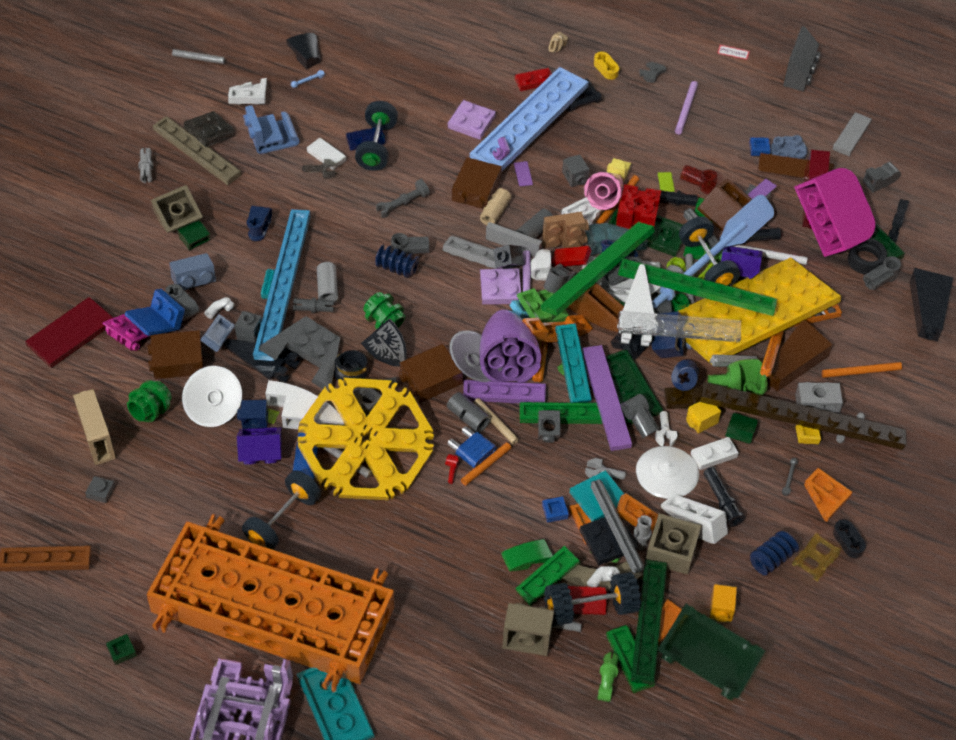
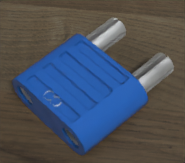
[447,426,497,468]

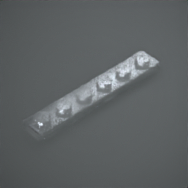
[618,311,741,342]

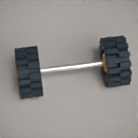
[544,572,641,626]

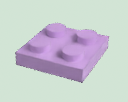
[448,100,496,140]
[480,268,521,305]

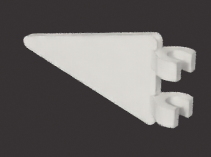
[617,264,657,347]

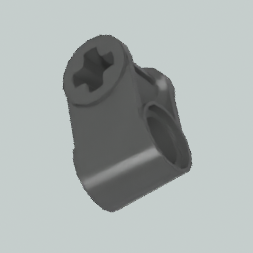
[544,264,577,293]
[165,284,199,322]

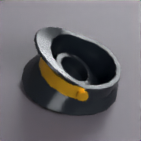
[334,350,369,384]

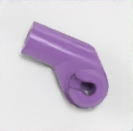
[493,137,510,160]

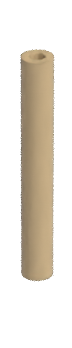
[474,398,519,445]

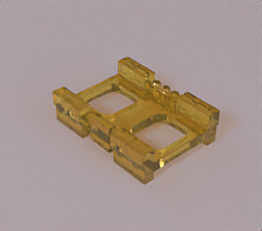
[792,533,841,582]

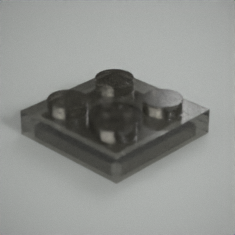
[184,111,236,147]

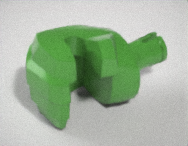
[708,359,767,396]

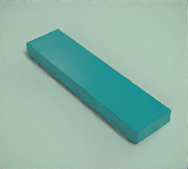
[555,323,592,403]

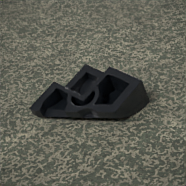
[286,33,321,70]

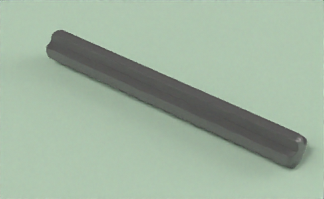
[591,479,644,573]

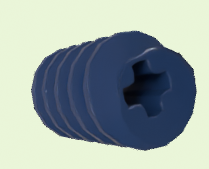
[375,244,420,278]
[671,359,699,391]
[750,531,799,576]

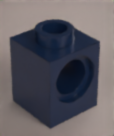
[237,400,269,429]

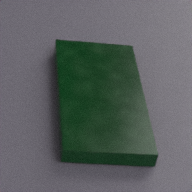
[605,203,683,257]
[605,350,663,426]

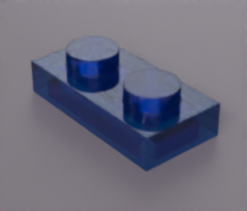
[345,127,386,151]

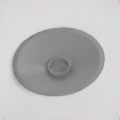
[450,331,502,382]

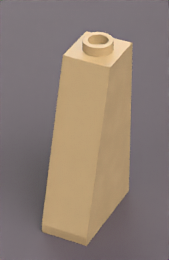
[73,389,116,465]

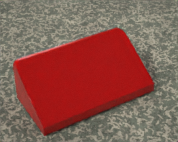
[568,586,606,615]

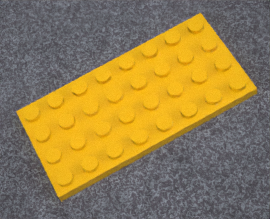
[679,257,841,365]

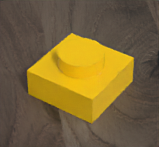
[795,425,821,444]

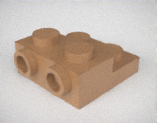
[542,211,589,248]

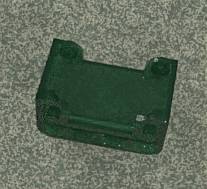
[658,603,768,701]

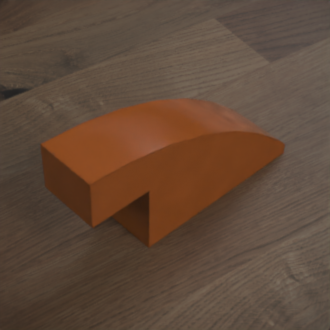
[567,283,624,333]

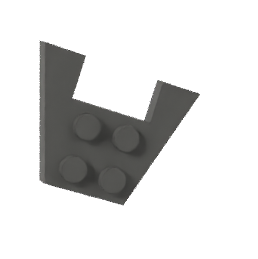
[259,316,340,390]

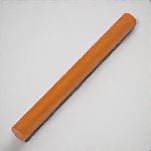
[595,175,639,227]
[821,362,902,378]

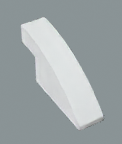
[265,380,345,429]

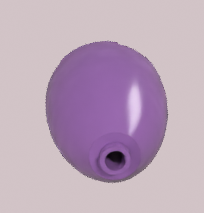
[479,310,541,383]

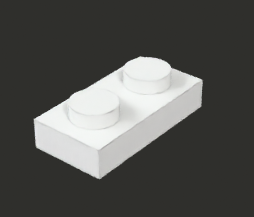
[691,437,738,470]

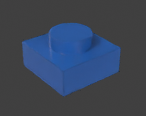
[749,138,770,156]
[542,496,569,523]

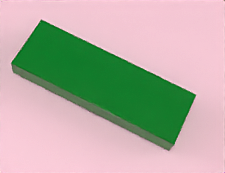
[515,545,580,606]
[606,625,655,693]

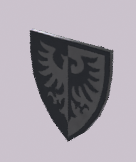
[361,318,407,367]

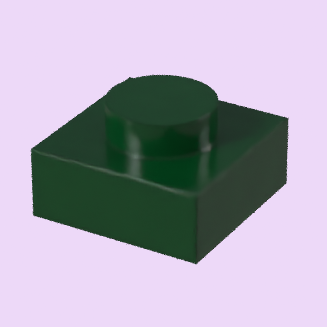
[106,634,137,665]

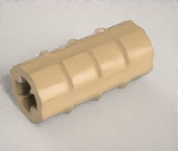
[480,188,511,225]

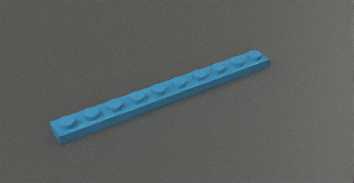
[253,209,311,361]

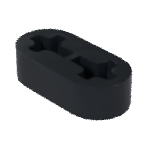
[833,519,866,559]

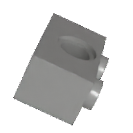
[795,382,843,414]

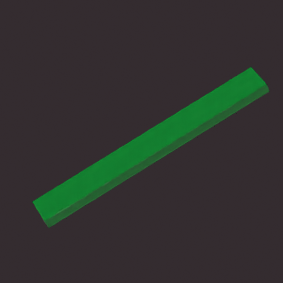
[541,222,655,316]
[618,259,777,316]

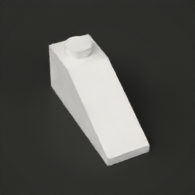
[661,494,728,544]

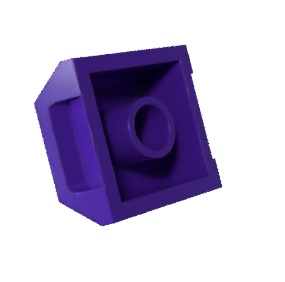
[721,246,763,279]

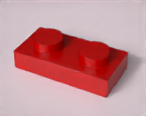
[515,68,552,92]

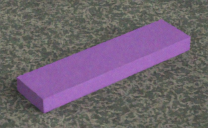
[463,380,546,403]

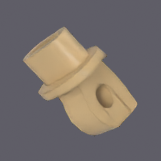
[549,32,568,52]

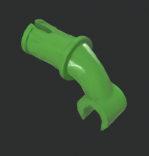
[597,653,618,702]

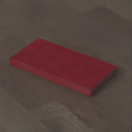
[25,297,113,368]

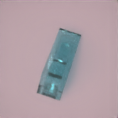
[586,223,648,255]

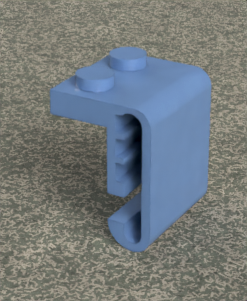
[243,105,300,154]

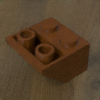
[697,178,752,232]

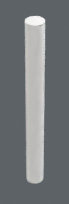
[734,245,808,265]

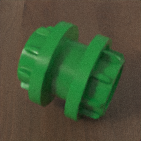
[363,292,405,330]
[127,380,172,422]

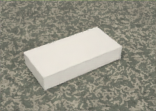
[307,138,346,170]

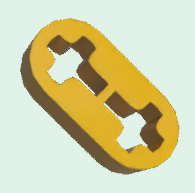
[594,52,619,80]

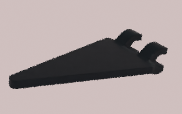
[222,338,300,383]

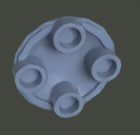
[771,135,807,159]

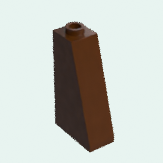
[767,319,833,392]

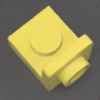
[607,158,631,183]

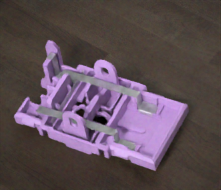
[190,658,293,740]

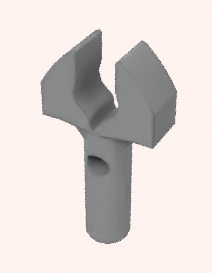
[585,458,626,480]

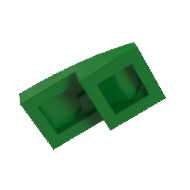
[501,539,553,572]

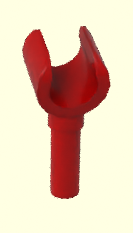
[445,454,459,484]

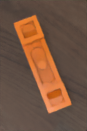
[522,315,593,342]

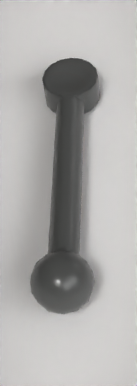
[782,458,798,496]

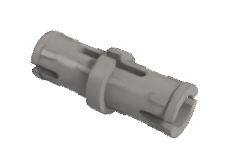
[138,148,153,183]
[634,515,652,550]

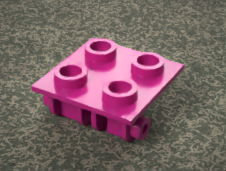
[103,314,149,351]

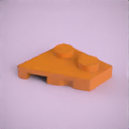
[804,468,853,522]

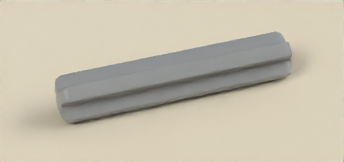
[710,355,759,367]

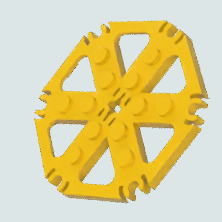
[297,378,434,500]

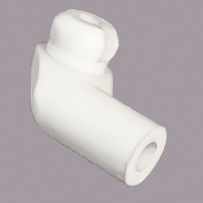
[587,566,620,587]

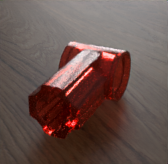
[680,165,718,194]

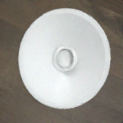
[182,366,242,427]
[636,446,699,499]

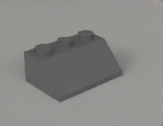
[783,26,821,92]

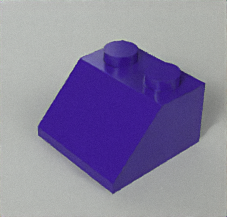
[237,427,282,464]

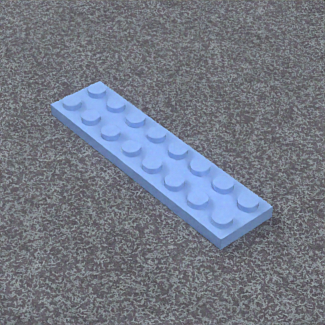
[470,67,588,171]

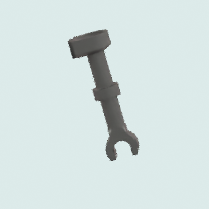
[376,178,430,218]

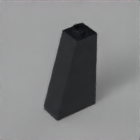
[910,268,953,342]

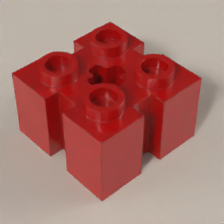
[616,184,661,229]

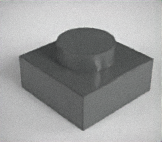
[85,476,115,503]

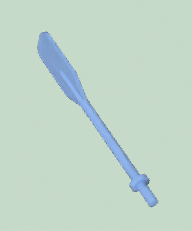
[652,195,774,308]

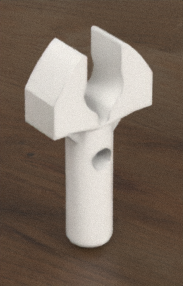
[655,411,677,447]

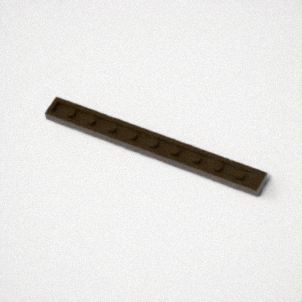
[700,382,906,450]

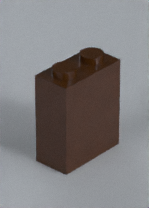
[452,157,502,209]
[147,330,204,380]
[398,343,463,403]

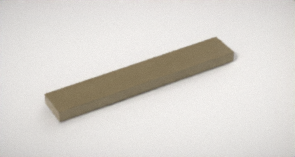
[153,116,242,185]

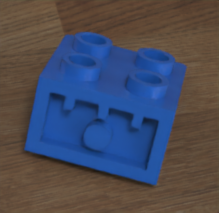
[125,289,185,336]

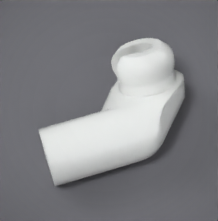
[204,297,234,319]

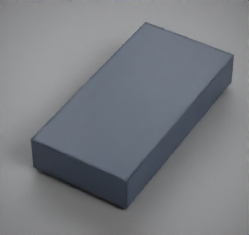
[201,314,235,352]

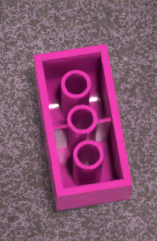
[794,168,875,257]

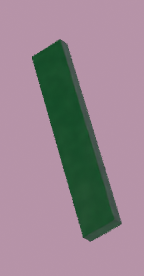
[630,559,667,685]

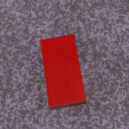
[551,246,592,267]

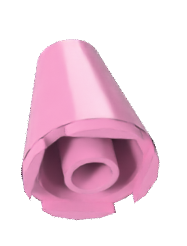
[584,172,623,210]

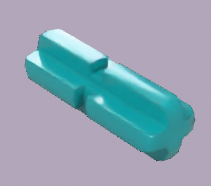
[261,269,275,299]

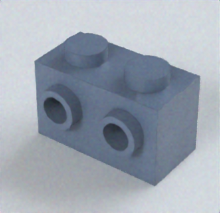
[169,253,216,290]

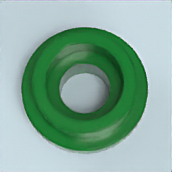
[670,293,690,311]

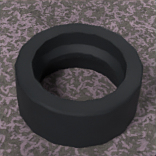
[848,238,887,275]

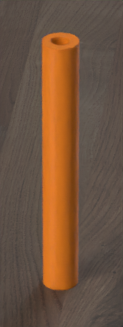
[461,442,511,486]

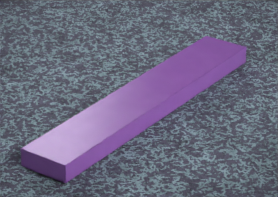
[582,345,632,451]

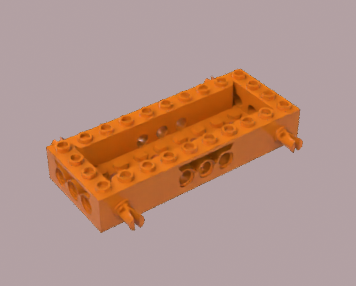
[146,514,394,692]

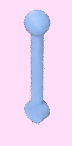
[291,70,324,88]

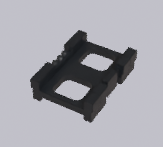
[888,199,909,243]

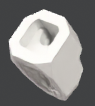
[530,249,551,280]

